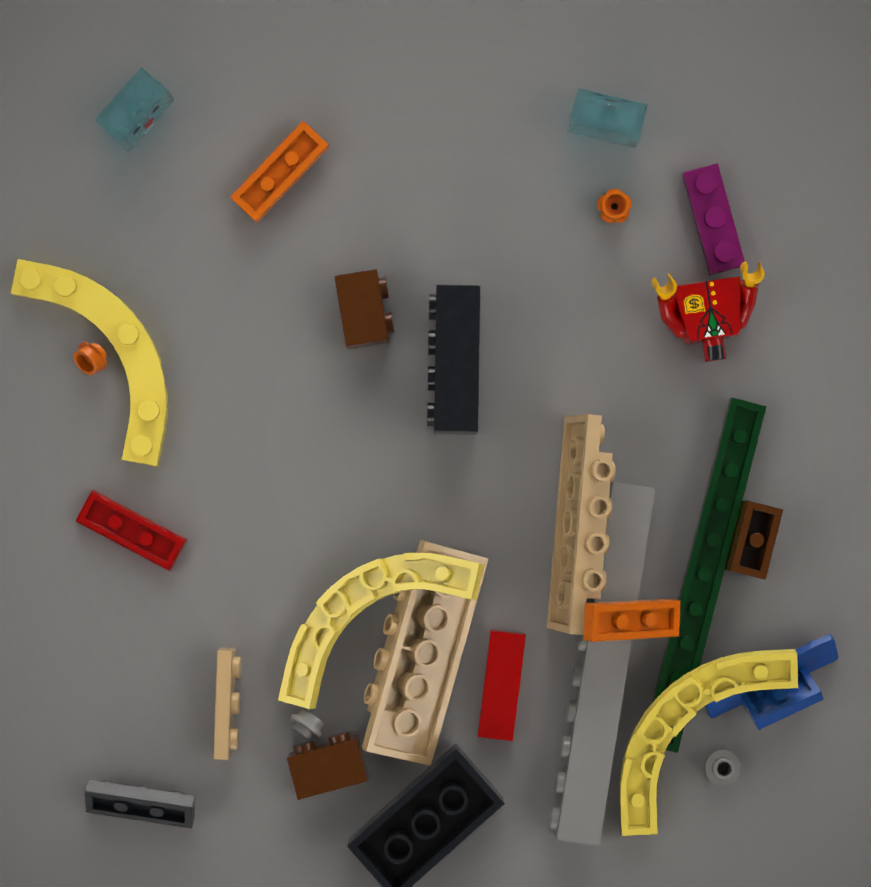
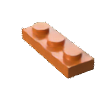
[230,121,329,223]
[583,599,681,642]

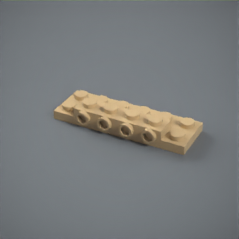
[546,414,616,635]
[361,540,489,766]

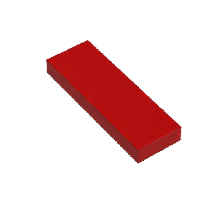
[76,490,188,571]
[477,629,526,741]

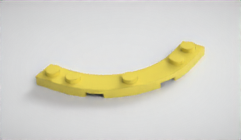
[11,259,168,467]
[278,553,484,709]
[619,649,798,836]

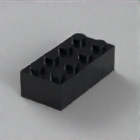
[427,285,480,435]
[347,743,505,887]

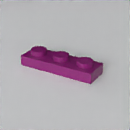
[682,163,745,276]

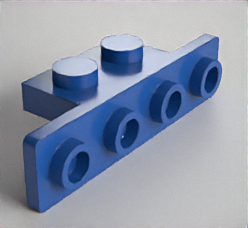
[705,634,839,730]

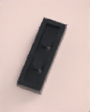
[85,779,195,829]

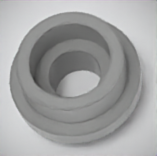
[290,708,324,740]
[704,749,741,786]

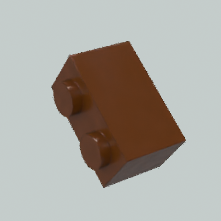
[334,269,395,349]
[725,500,783,580]
[287,731,369,800]

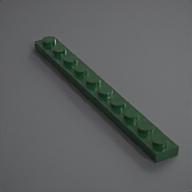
[651,397,767,753]

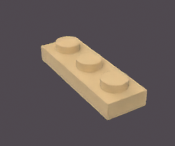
[214,648,242,760]

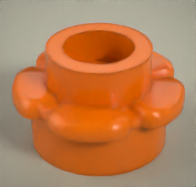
[597,189,632,223]
[73,342,107,375]

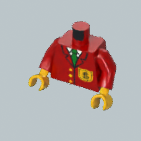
[651,261,765,362]

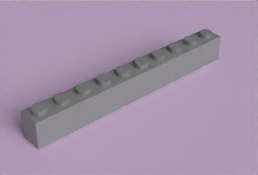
[549,482,656,847]

